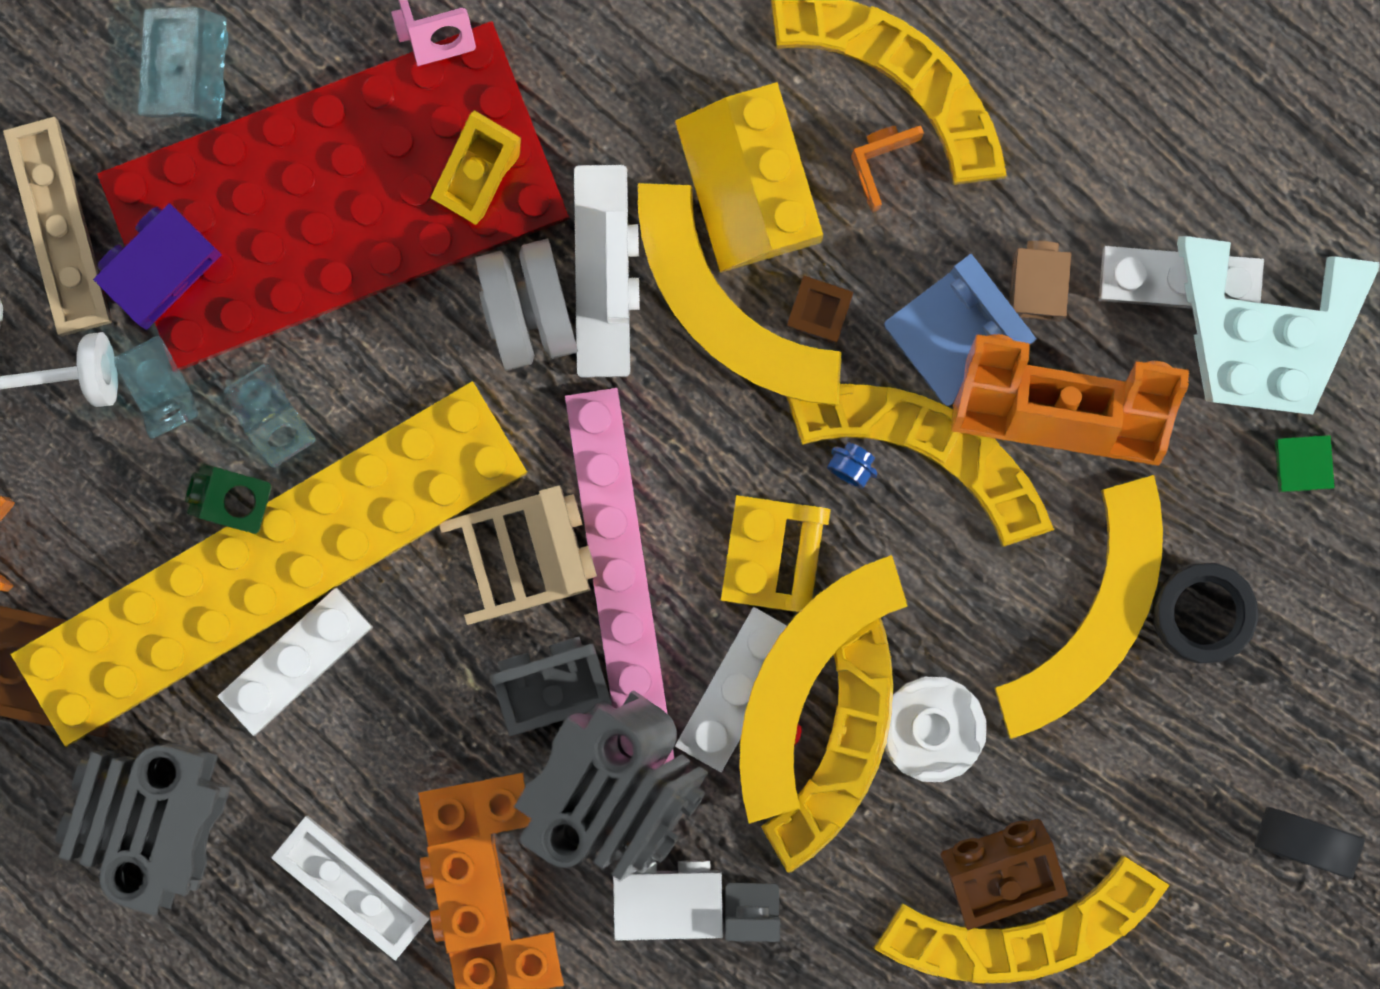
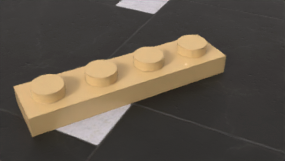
[3,117,113,337]

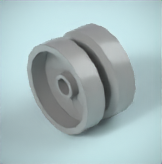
[475,238,578,371]

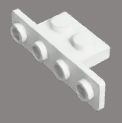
[574,165,640,378]

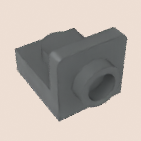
[725,882,780,942]

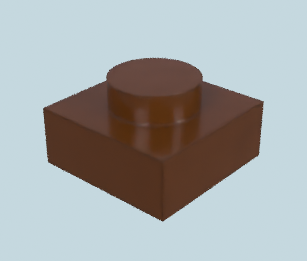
[786,275,854,344]

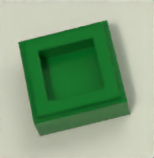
[1275,435,1335,493]

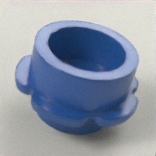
[827,442,878,489]

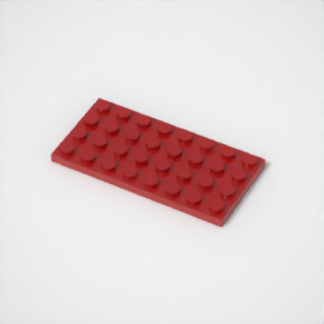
[97,21,569,372]

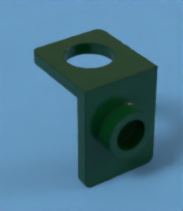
[185,463,272,534]

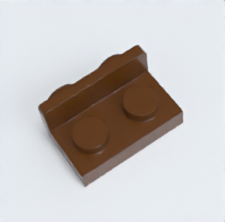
[940,819,1069,930]

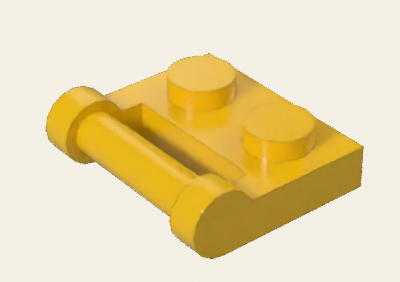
[721,495,831,612]

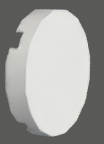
[885,677,986,782]

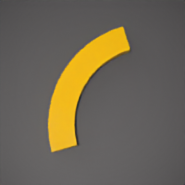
[771,0,1007,185]
[638,183,841,406]
[786,384,1054,547]
[994,475,1163,739]
[740,555,908,824]
[761,618,893,873]
[873,855,1170,983]

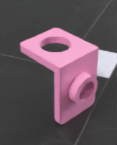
[391,0,476,66]

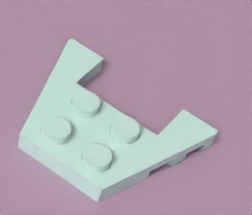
[1177,236,1379,415]

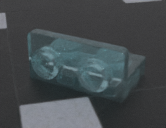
[138,7,228,121]

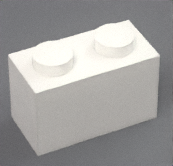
[613,860,723,940]

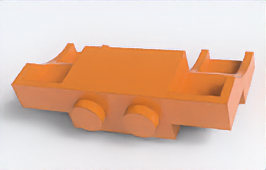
[951,334,1189,466]
[418,772,564,989]

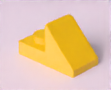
[430,111,521,225]

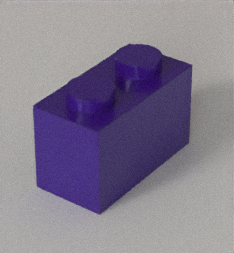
[93,203,222,330]

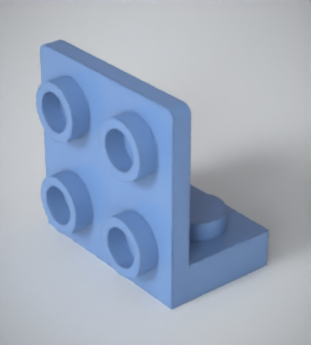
[884,254,1036,406]

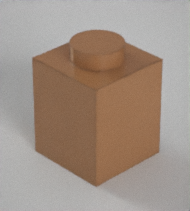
[1009,241,1072,322]

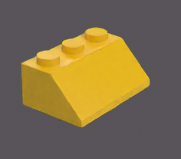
[675,82,823,273]

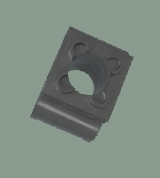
[514,691,708,881]
[55,743,231,916]

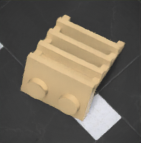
[439,485,597,625]

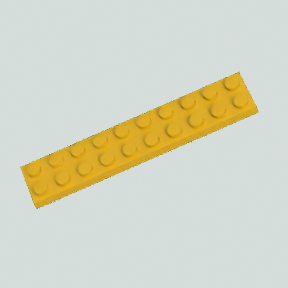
[10,381,527,747]

